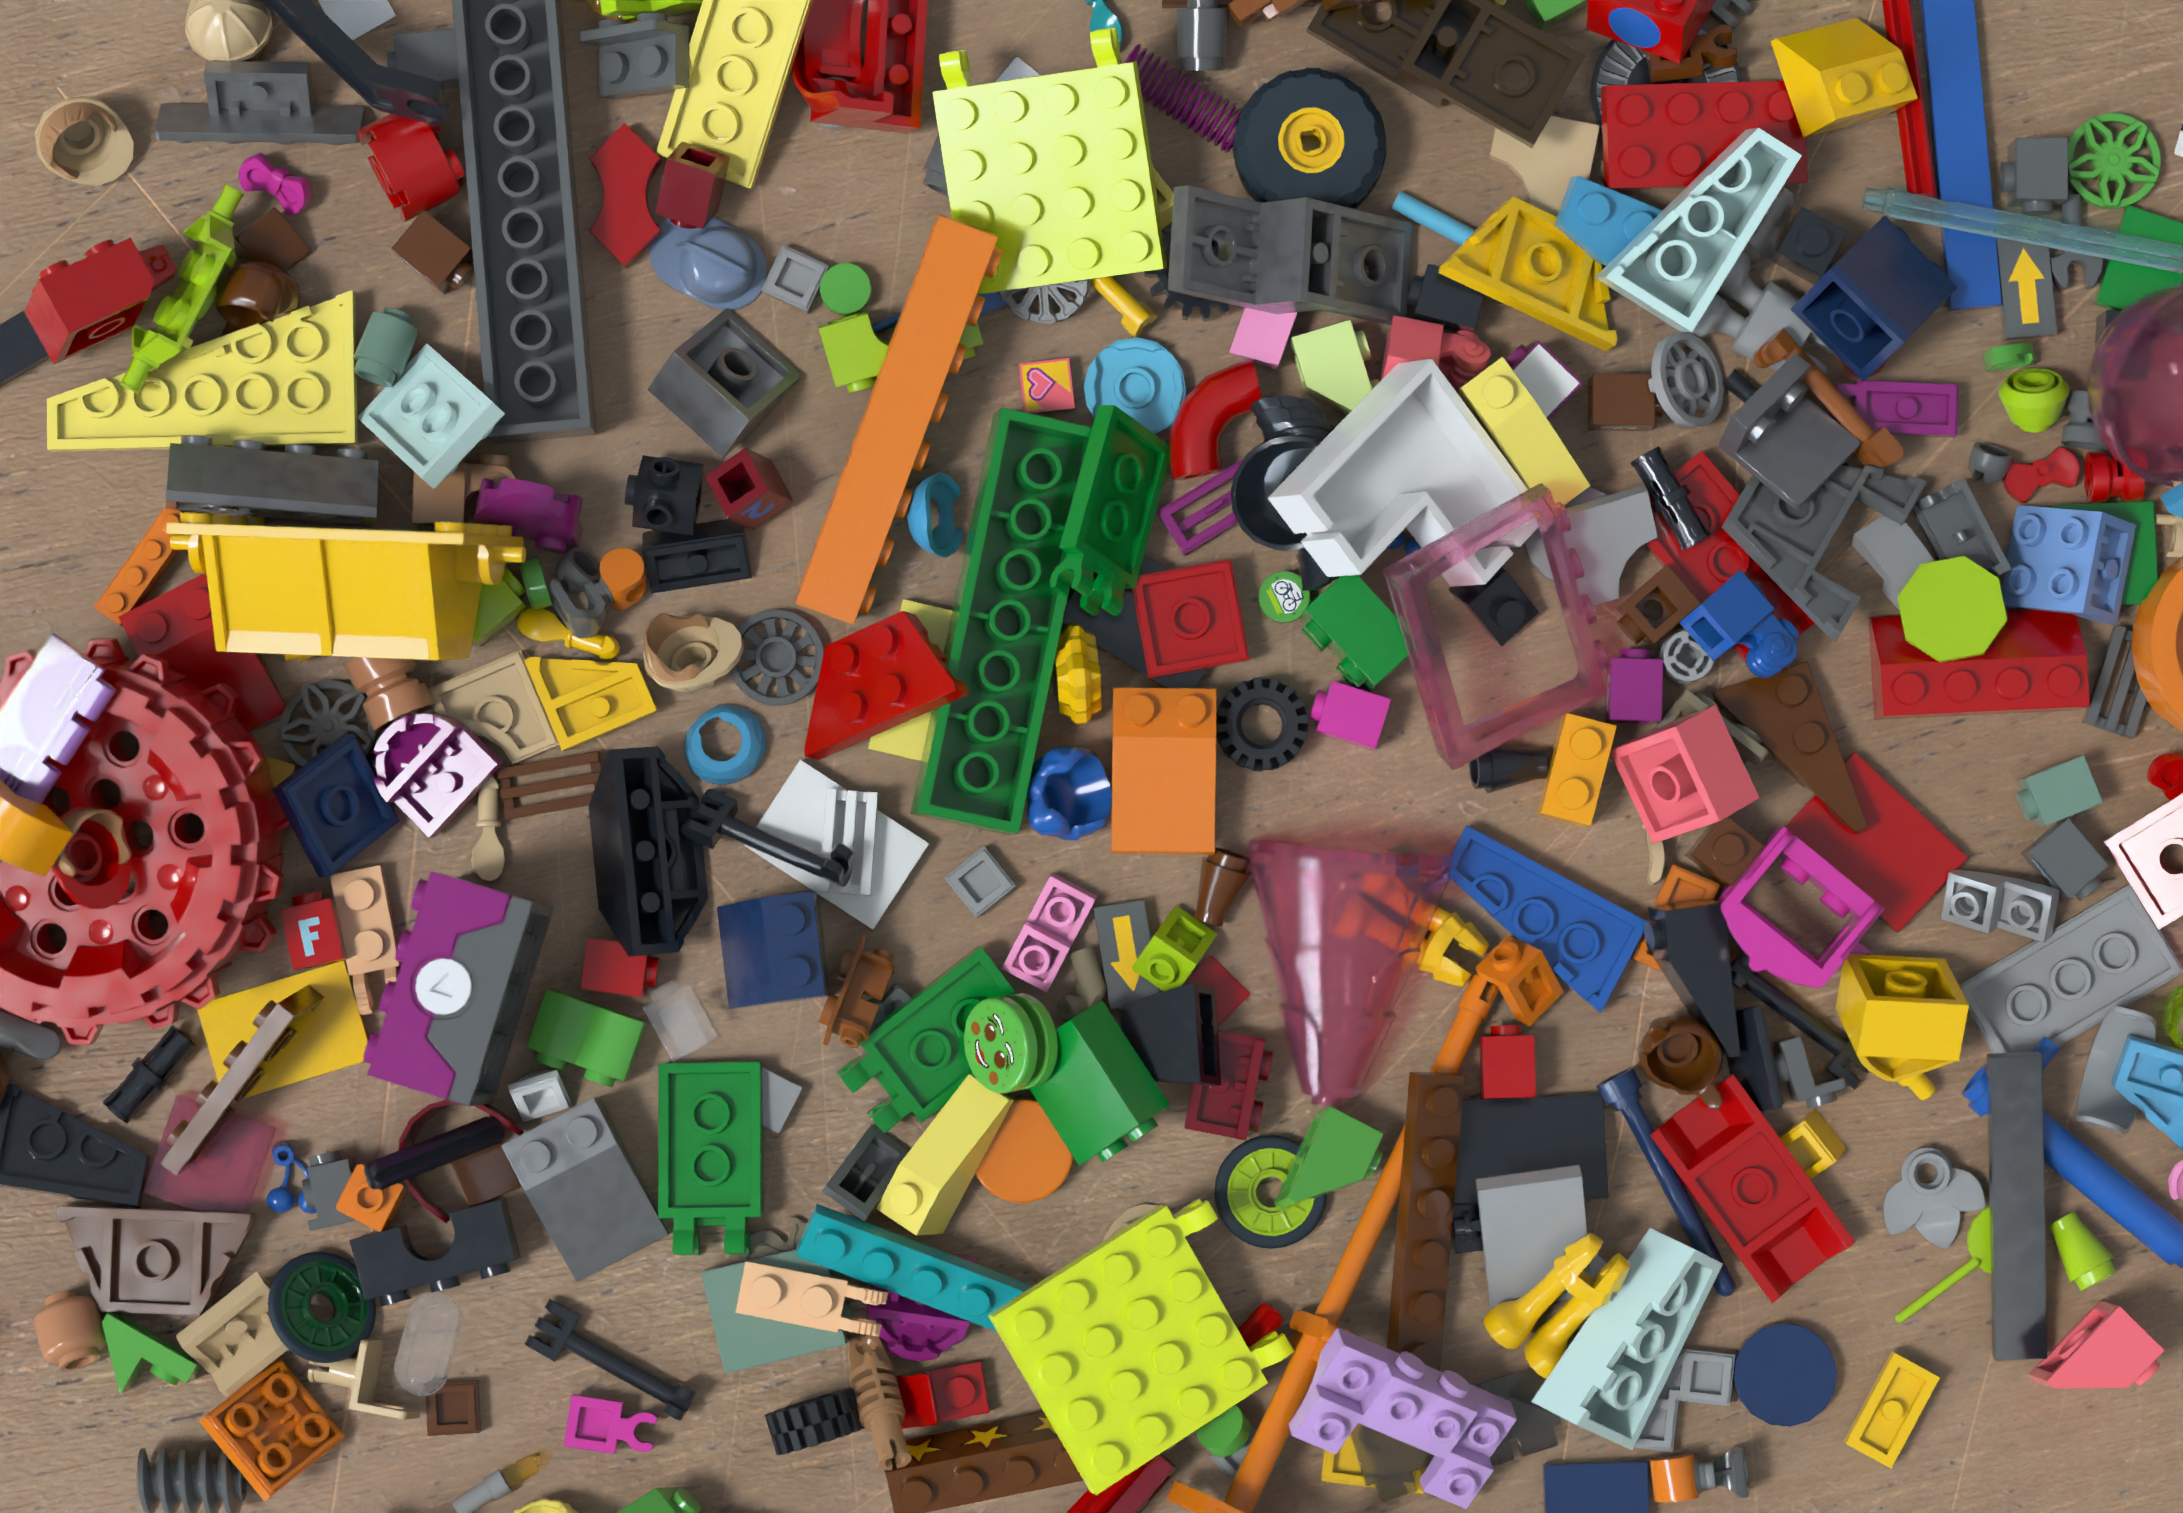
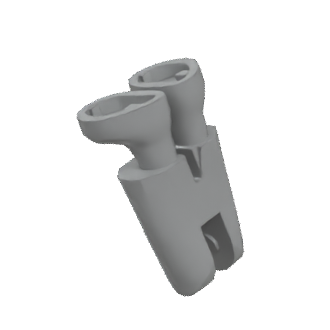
[1692,251,1835,375]

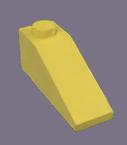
[1457,357,1591,514]
[876,1074,1014,1235]

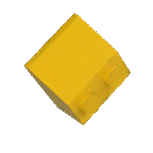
[1770,18,1918,138]

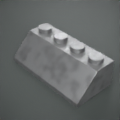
[165,435,379,526]

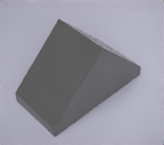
[822,1124,909,1221]

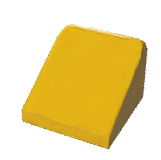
[1779,1110,1846,1180]

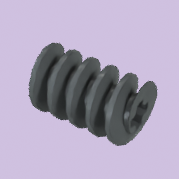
[136,1448,248,1513]

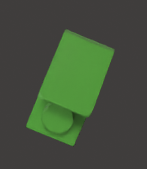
[102,1312,202,1393]

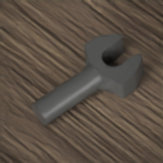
[2050,194,2102,291]

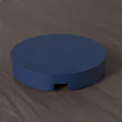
[1733,1323,1837,1427]

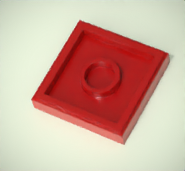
[1132,559,1250,679]

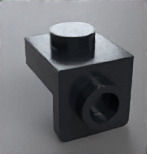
[1449,567,1539,646]

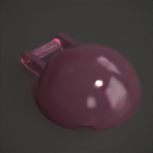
[2087,284,2183,487]

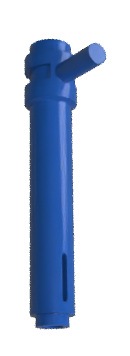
[1961,1036,2183,1268]

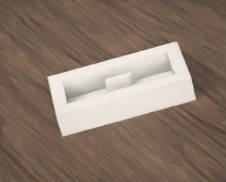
[819,789,878,896]

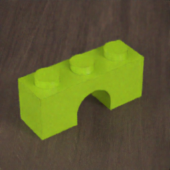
[818,310,984,393]

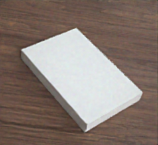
[744,760,929,930]

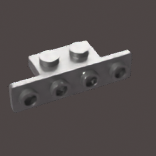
[155,61,365,145]

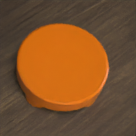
[975,1099,1073,1203]

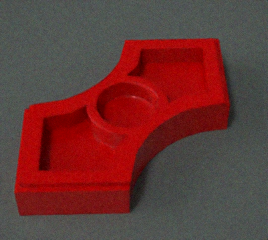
[588,123,662,269]

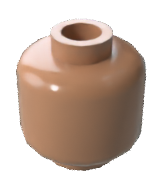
[33,1290,107,1371]

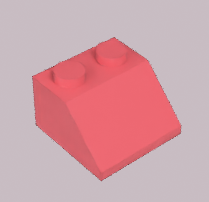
[1610,704,1759,844]
[2028,1301,2165,1389]

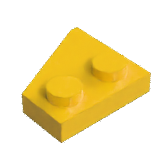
[524,657,658,752]

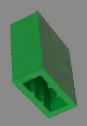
[1030,1001,1170,1166]

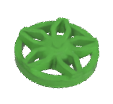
[2068,113,2161,210]

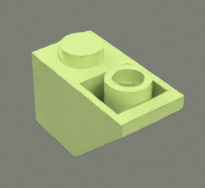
[1290,320,1379,415]

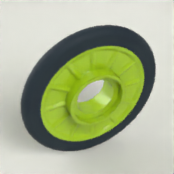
[1214,1135,1327,1249]

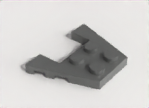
[1722,464,1927,641]

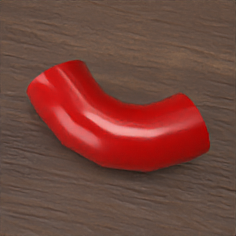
[1169,360,1261,481]

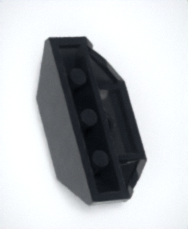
[588,746,708,957]

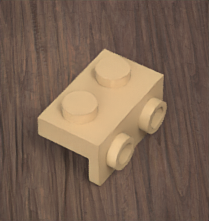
[176,1271,289,1397]

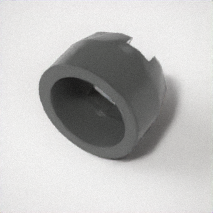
[1969,442,2014,484]
[556,547,601,593]

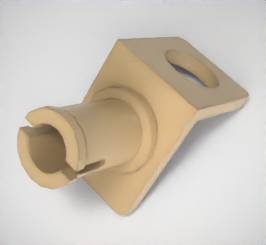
[308,1338,421,1419]

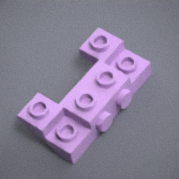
[1289,1327,1517,1509]

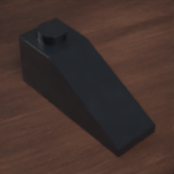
[1644,899,1740,1057]

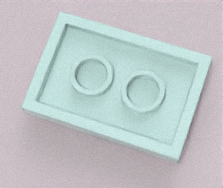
[357,343,505,489]

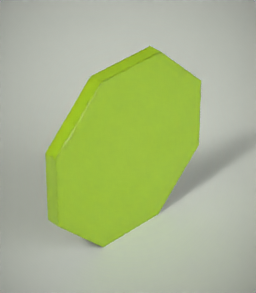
[1897,556,2007,663]

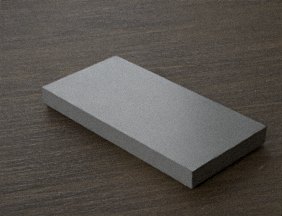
[1959,883,2183,1054]

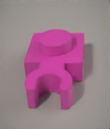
[564,1394,659,1454]

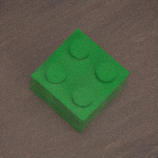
[1300,575,1421,692]

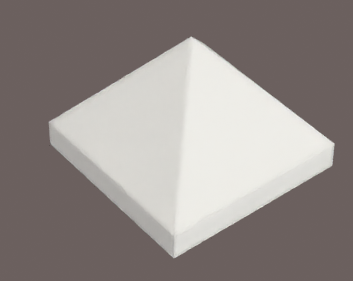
[508,1070,572,1122]

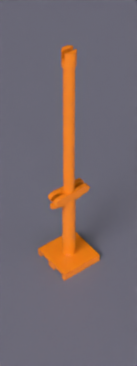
[1166,975,1499,1513]

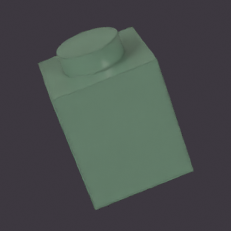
[2016,755,2103,828]

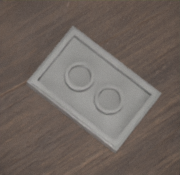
[1476,1165,1591,1310]

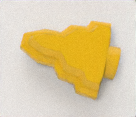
[1055,622,1102,725]

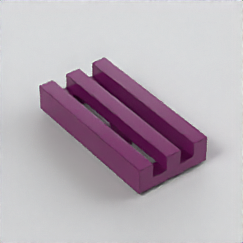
[1157,458,1244,556]

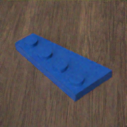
[1441,825,1646,1013]

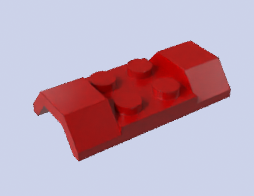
[1649,1074,1856,1303]

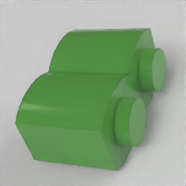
[527,989,648,1087]

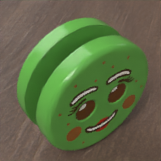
[964,993,1058,1093]

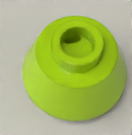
[1998,368,2070,433]

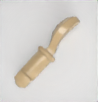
[471,775,505,883]

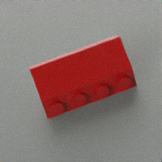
[1869,610,2090,720]

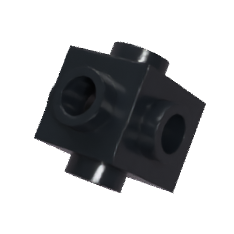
[625,455,704,536]

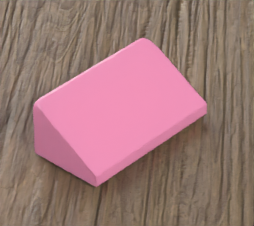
[1229,308,1298,370]

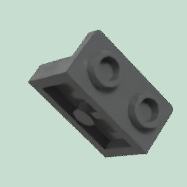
[580,13,689,100]

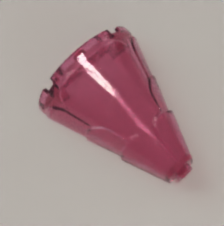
[1248,839,1453,1107]

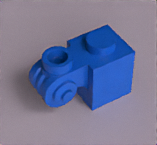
[1679,570,1799,678]

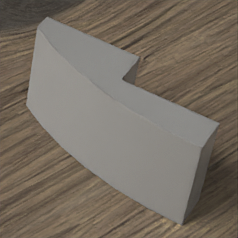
[1851,515,1934,609]
[1941,870,2060,943]

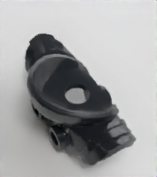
[1231,395,1340,591]

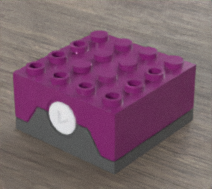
[363,871,554,1106]

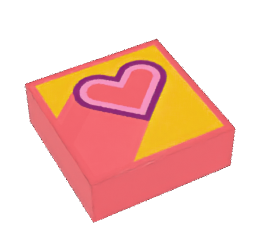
[1019,358,1075,415]

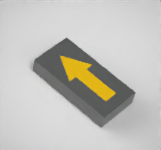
[1996,233,2058,341]
[1093,900,1160,1010]

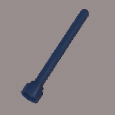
[1596,1067,1736,1297]

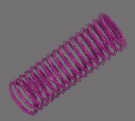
[1124,44,1243,153]

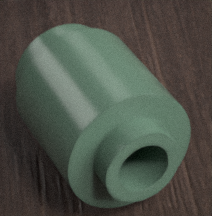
[353,307,419,387]

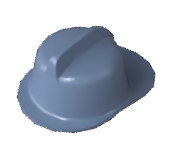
[649,218,768,311]

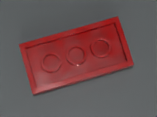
[1601,81,1808,190]
[1644,450,1814,665]

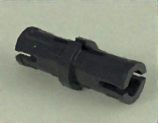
[1630,446,1711,552]
[103,1025,197,1124]

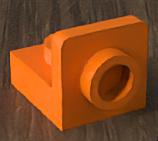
[1475,936,1564,1027]
[336,1164,409,1232]

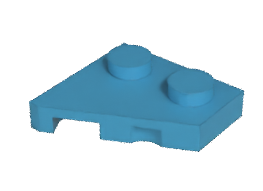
[2111,1034,2183,1152]

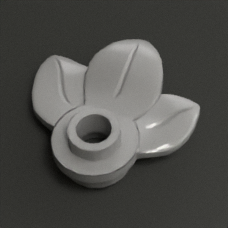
[1883,1147,1985,1249]

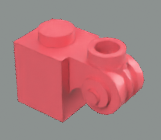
[1380,315,1491,389]

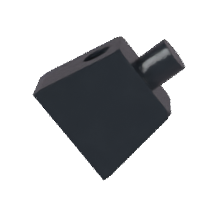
[1120,984,1221,1086]

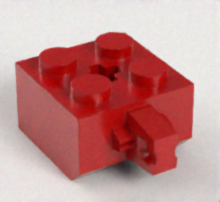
[24,238,177,365]

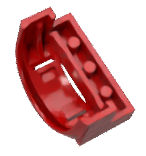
[791,0,928,134]

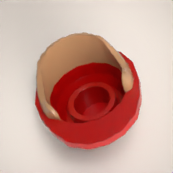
[51,806,132,910]

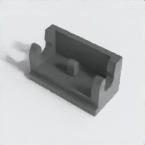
[1911,477,2012,576]

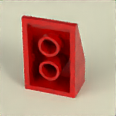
[118,574,286,733]

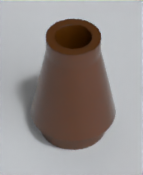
[1193,847,1251,926]

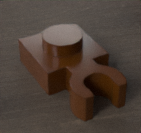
[1645,25,1737,83]

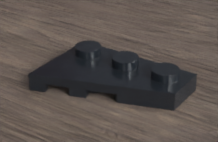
[0,1083,150,1208]

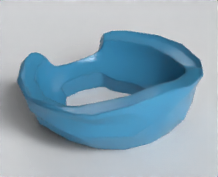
[907,472,963,558]
[684,704,766,785]

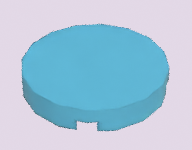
[1084,337,1186,435]

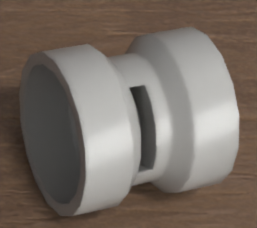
[1658,631,1714,685]

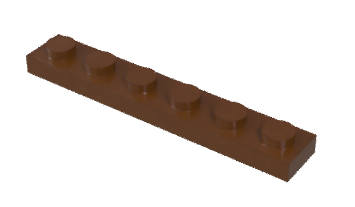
[1387,1072,1465,1371]

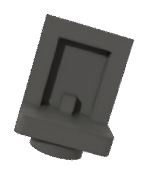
[1773,1036,1847,1108]

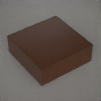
[425,1380,481,1436]

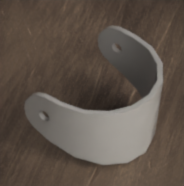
[2076,1006,2157,1134]

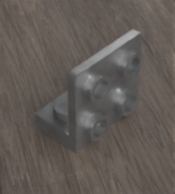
[1718,353,1860,509]

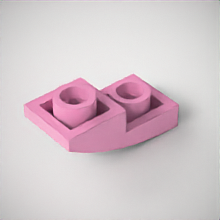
[1001,872,1098,993]

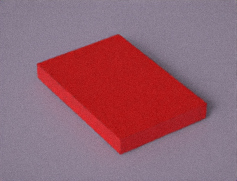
[1784,752,1968,933]

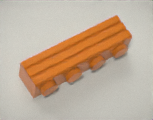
[94,507,190,627]

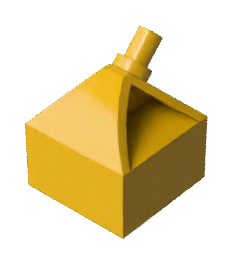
[1835,954,1969,1100]

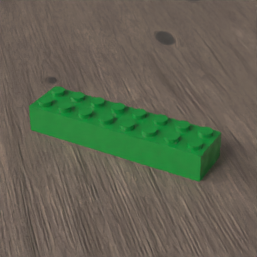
[910,407,1092,835]

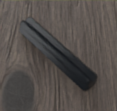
[364,1116,504,1190]

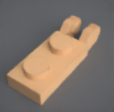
[330,865,402,1016]
[735,1261,888,1336]

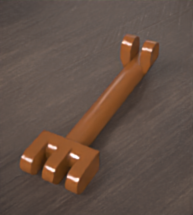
[1753,327,1904,469]

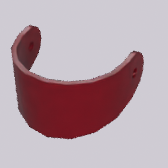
[398,1099,524,1223]

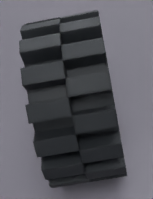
[1216,677,1309,772]
[765,1387,865,1455]

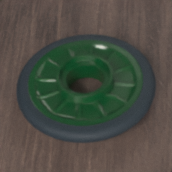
[268,1252,376,1363]

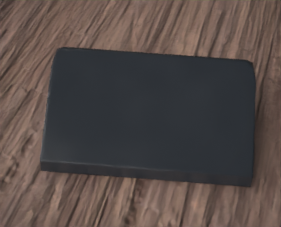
[642,519,752,594]
[1726,1006,1784,1111]

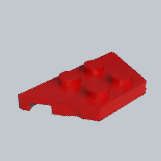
[804,611,969,760]

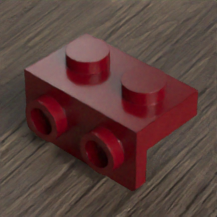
[1184,1030,1273,1141]

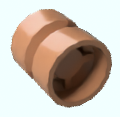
[344,657,435,732]

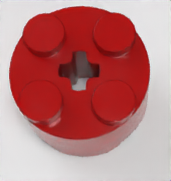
[357,114,465,222]

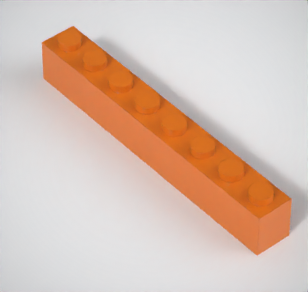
[795,213,1003,625]

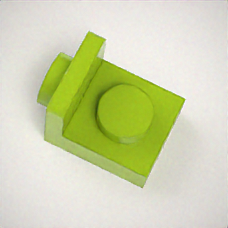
[1132,905,1217,992]

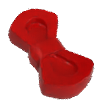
[2003,447,2080,503]
[2146,753,2183,801]

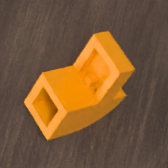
[0,779,73,876]

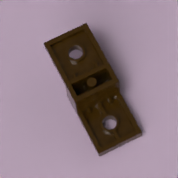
[1307,0,1585,148]

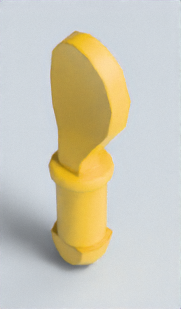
[517,608,620,660]

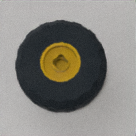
[1233,68,1387,209]

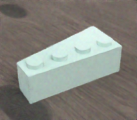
[1594,128,1802,332]
[1531,1228,1723,1451]

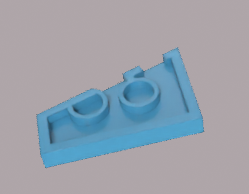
[1555,176,1663,266]

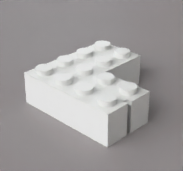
[1268,359,1546,587]

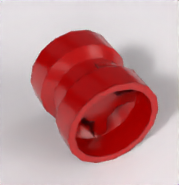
[2084,450,2145,503]

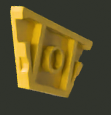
[1438,196,1617,351]

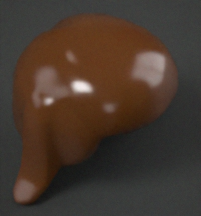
[215,261,301,336]
[1638,1014,1723,1110]

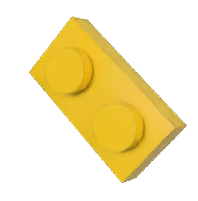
[1843,1351,1940,1469]

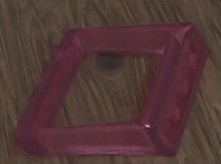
[1383,483,1609,770]

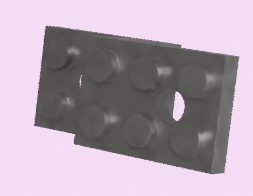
[1168,185,1412,326]

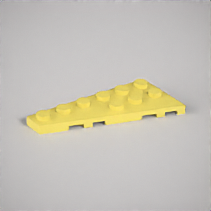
[47,290,358,452]

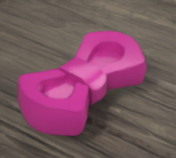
[239,153,312,216]

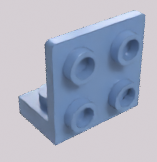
[2001,505,2136,625]

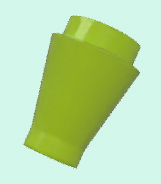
[2048,1211,2117,1292]

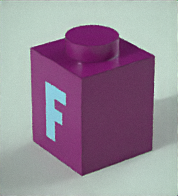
[1605,649,1663,724]

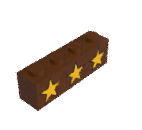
[885,1412,1084,1513]

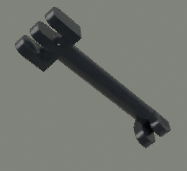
[681,789,854,887]
[1730,953,1869,1090]
[524,1298,697,1421]

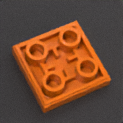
[199,1358,345,1502]

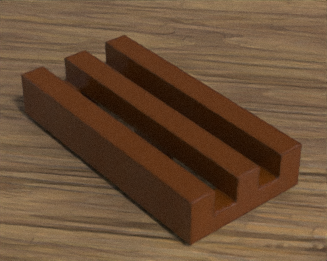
[497,751,602,820]

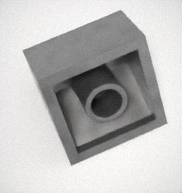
[647,308,803,458]

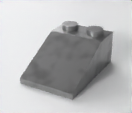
[501,1097,669,1282]

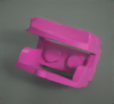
[1716,826,1884,988]

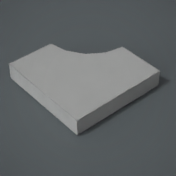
[1545,485,1658,613]

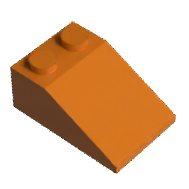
[1111,688,1216,855]

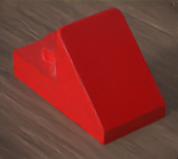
[896,1361,990,1429]

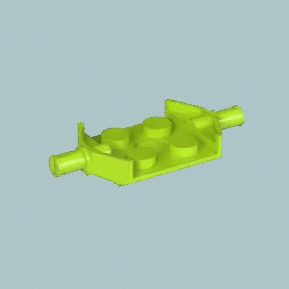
[119,184,244,394]

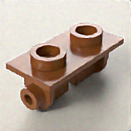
[819,935,895,1048]

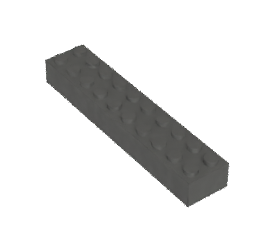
[452,0,597,444]

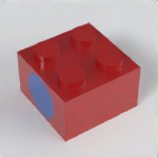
[1586,0,1716,64]

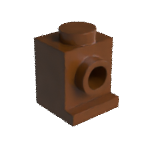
[1616,565,1701,647]

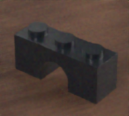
[349,1198,521,1306]

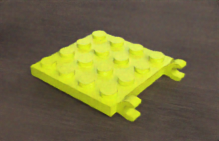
[932,27,1167,294]
[988,1199,1294,1495]

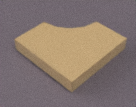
[1489,116,1600,217]
[428,650,560,765]

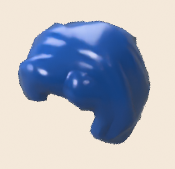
[1026,746,1112,841]

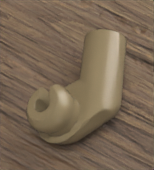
[1058,947,1106,1022]

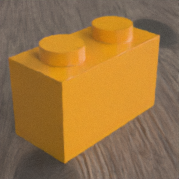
[1536,713,1617,828]

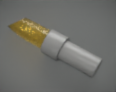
[451,1452,540,1513]

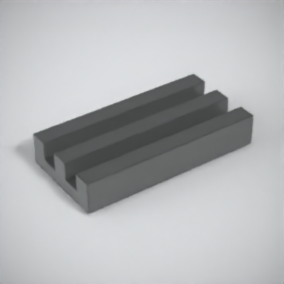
[2082,625,2147,739]

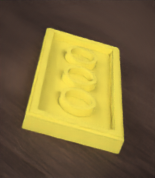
[656,0,813,189]

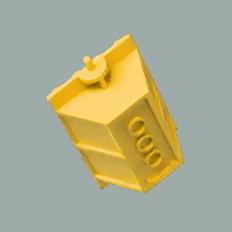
[167,513,526,660]

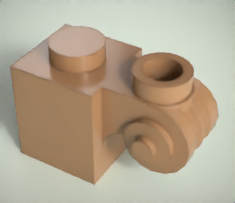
[412,454,517,528]

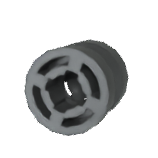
[2061,390,2119,450]

